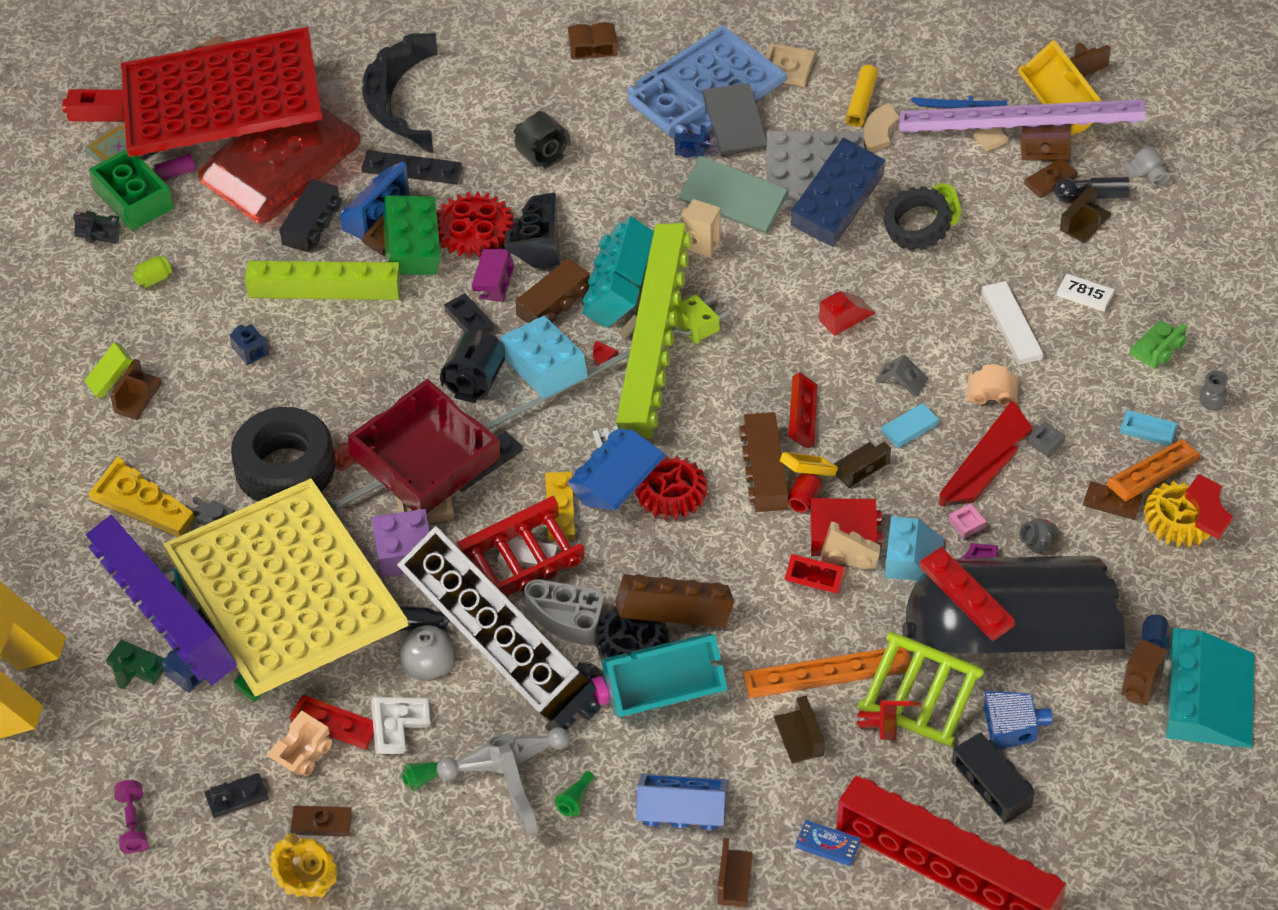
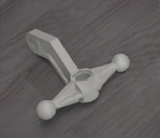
[437,727,570,836]

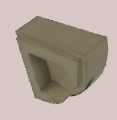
[619,313,638,339]

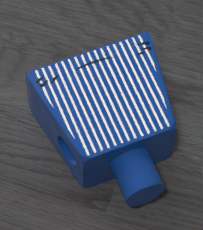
[983,691,1052,750]

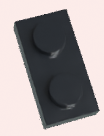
[444,293,494,336]

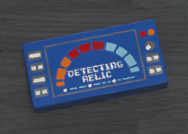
[795,820,861,867]

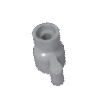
[1123,147,1170,187]

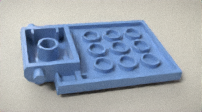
[627,25,787,138]

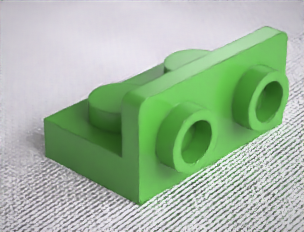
[1129,320,1187,369]

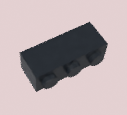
[279,179,342,253]
[952,732,1034,824]

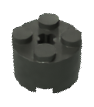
[513,110,571,169]

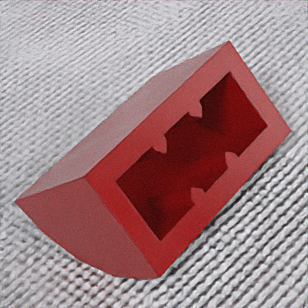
[784,554,848,594]

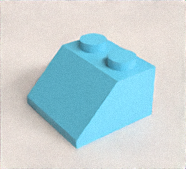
[885,516,944,581]

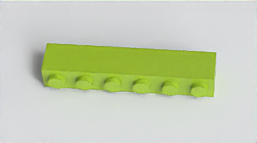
[245,261,401,300]

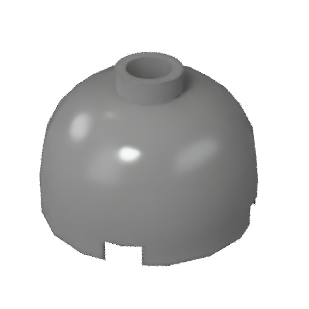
[399,625,456,681]

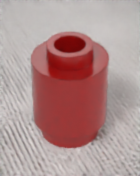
[788,473,822,513]

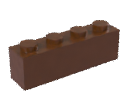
[739,412,788,512]
[615,574,735,628]

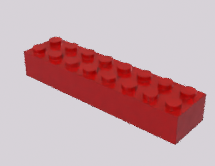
[836,775,1066,910]

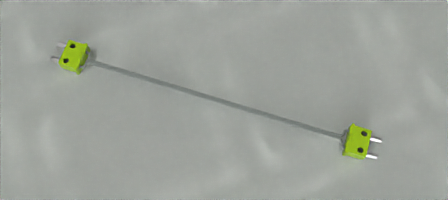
[326,294,731,518]

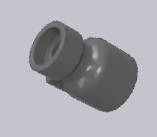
[1199,370,1228,411]

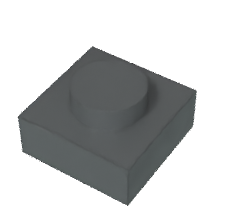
[1027,422,1066,457]

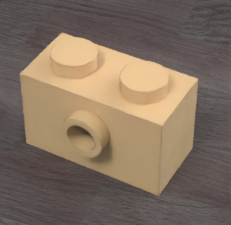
[680,199,721,257]

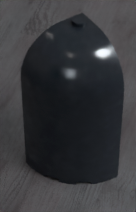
[902,555,1125,653]

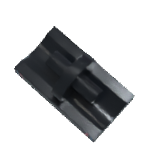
[73,211,120,244]

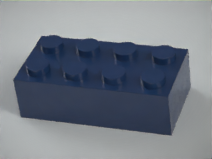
[791,137,886,247]

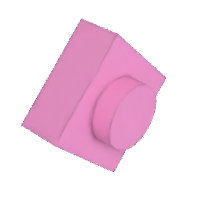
[948,504,987,539]

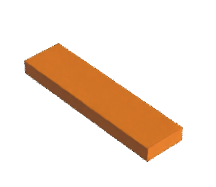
[1107,439,1201,502]

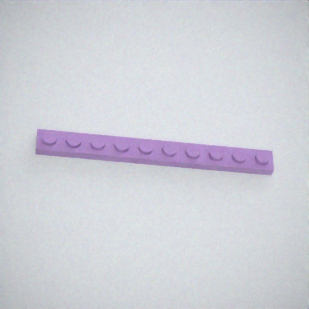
[899,99,1145,133]

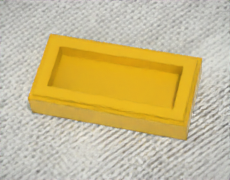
[780,452,838,476]

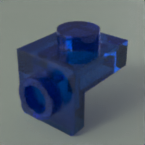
[675,125,710,158]

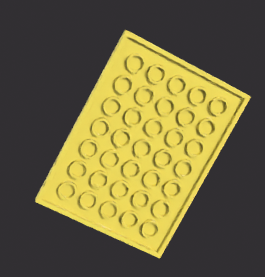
[163,479,408,697]

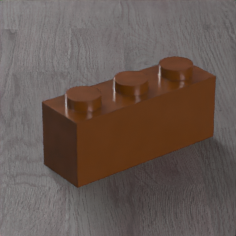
[515,258,590,323]

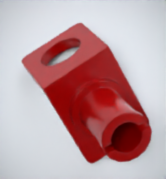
[857,701,922,740]

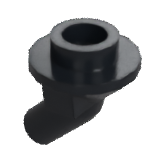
[576,662,602,686]

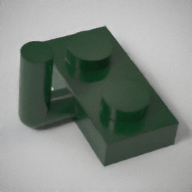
[106,639,164,689]

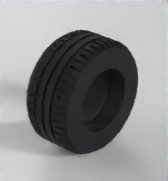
[231,407,335,502]

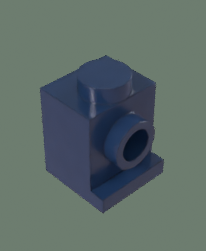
[230,324,269,365]

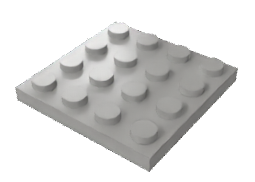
[766,131,865,207]

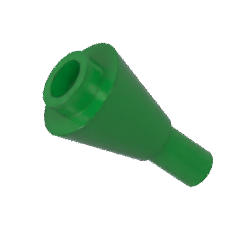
[401,761,439,791]
[554,771,594,817]

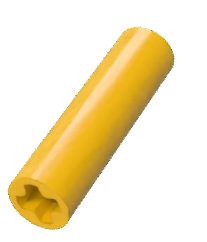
[845,65,878,127]

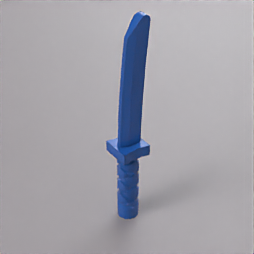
[911,96,1007,109]

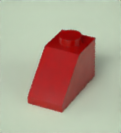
[819,291,875,336]

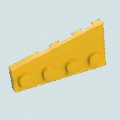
[88,456,194,537]

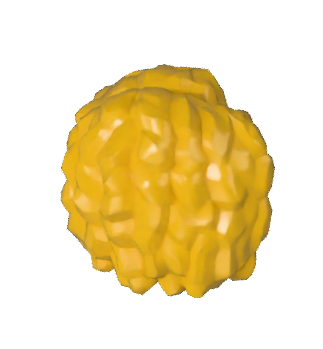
[269,833,337,897]

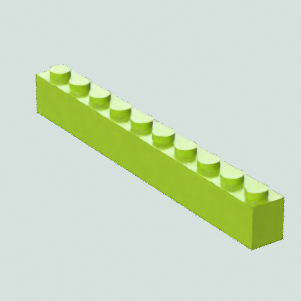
[616,223,692,439]

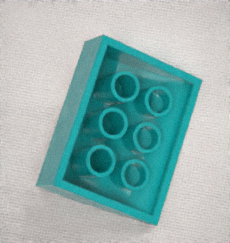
[1166,628,1255,748]

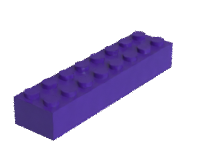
[85,514,237,686]

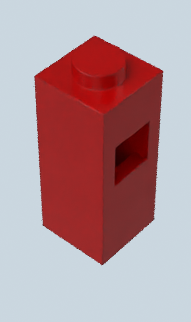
[62,89,125,122]

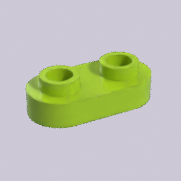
[933,183,961,225]

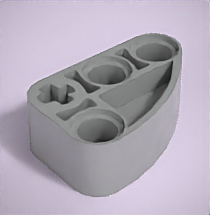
[525,580,604,645]

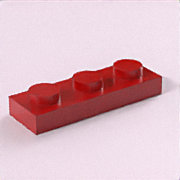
[788,372,818,448]
[289,694,374,750]

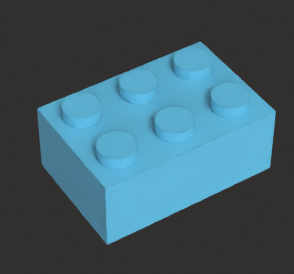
[500,316,588,399]

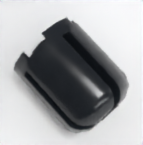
[439,329,505,403]

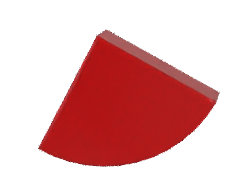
[593,341,618,371]

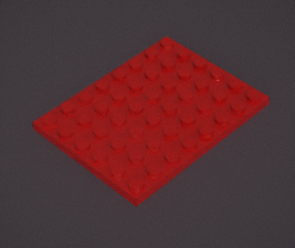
[121,27,322,157]

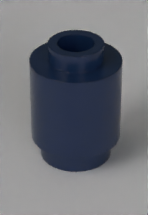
[1141,614,1170,652]

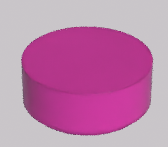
[589,676,610,705]

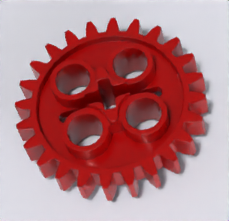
[436,191,514,258]

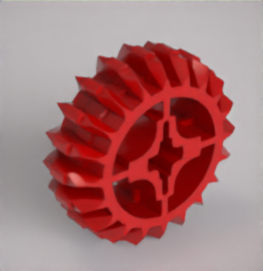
[635,454,707,521]

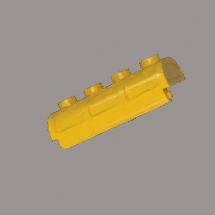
[1018,39,1102,135]

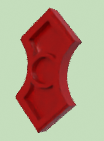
[1184,474,1233,539]

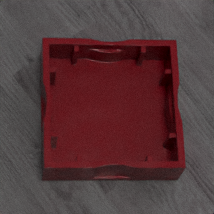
[348,378,500,514]

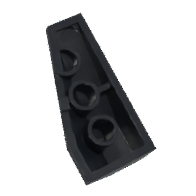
[505,192,560,268]

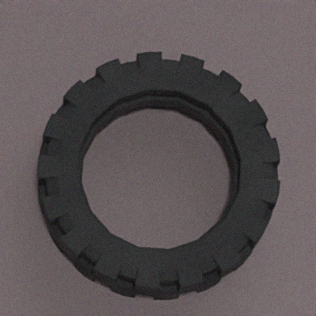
[883,186,952,251]

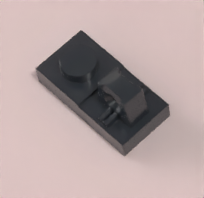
[544,682,601,732]
[204,773,269,818]

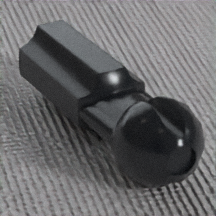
[1054,177,1130,202]

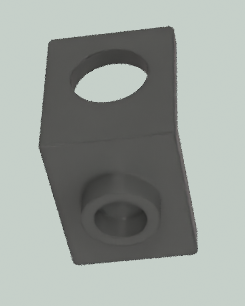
[875,355,928,396]

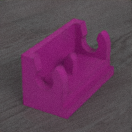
[471,249,515,302]

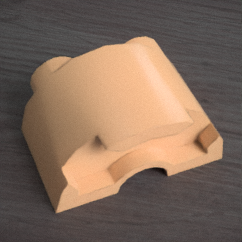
[966,364,1019,407]
[267,711,332,777]

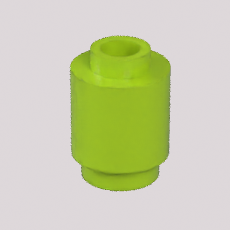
[132,255,172,289]

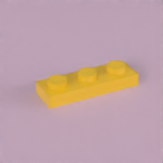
[545,471,575,541]

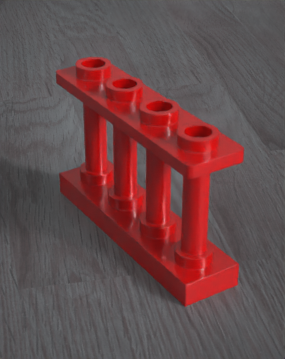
[457,496,585,597]

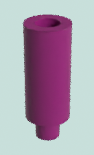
[152,153,196,181]

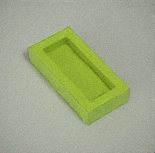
[84,342,133,398]

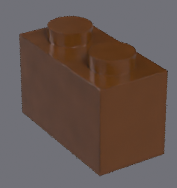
[1121,639,1168,705]

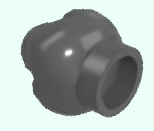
[1019,518,1059,552]

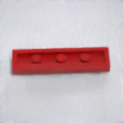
[920,546,1015,641]

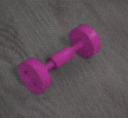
[114,780,149,854]

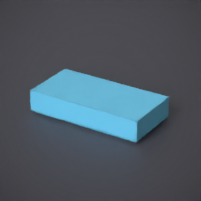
[881,403,939,448]
[1119,410,1178,446]

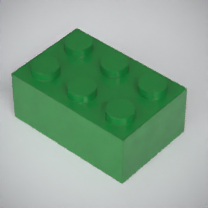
[89,150,174,231]
[382,196,440,275]

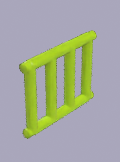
[857,631,984,748]

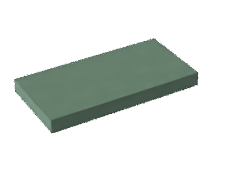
[678,156,789,234]

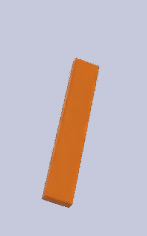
[743,646,911,698]

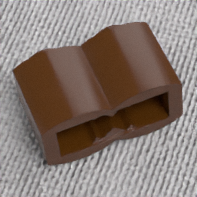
[568,22,618,60]

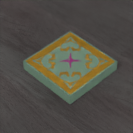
[85,122,151,163]

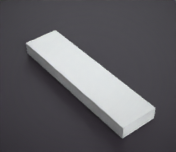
[981,281,1043,365]

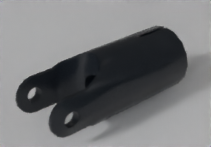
[399,606,450,631]

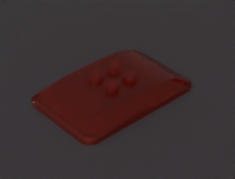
[198,106,361,224]

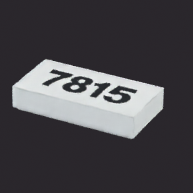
[1057,273,1114,312]

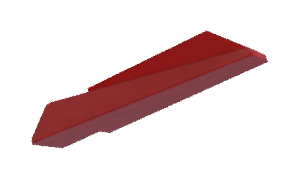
[938,401,1033,506]

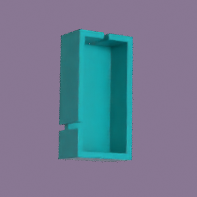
[582,216,654,328]
[601,633,728,717]

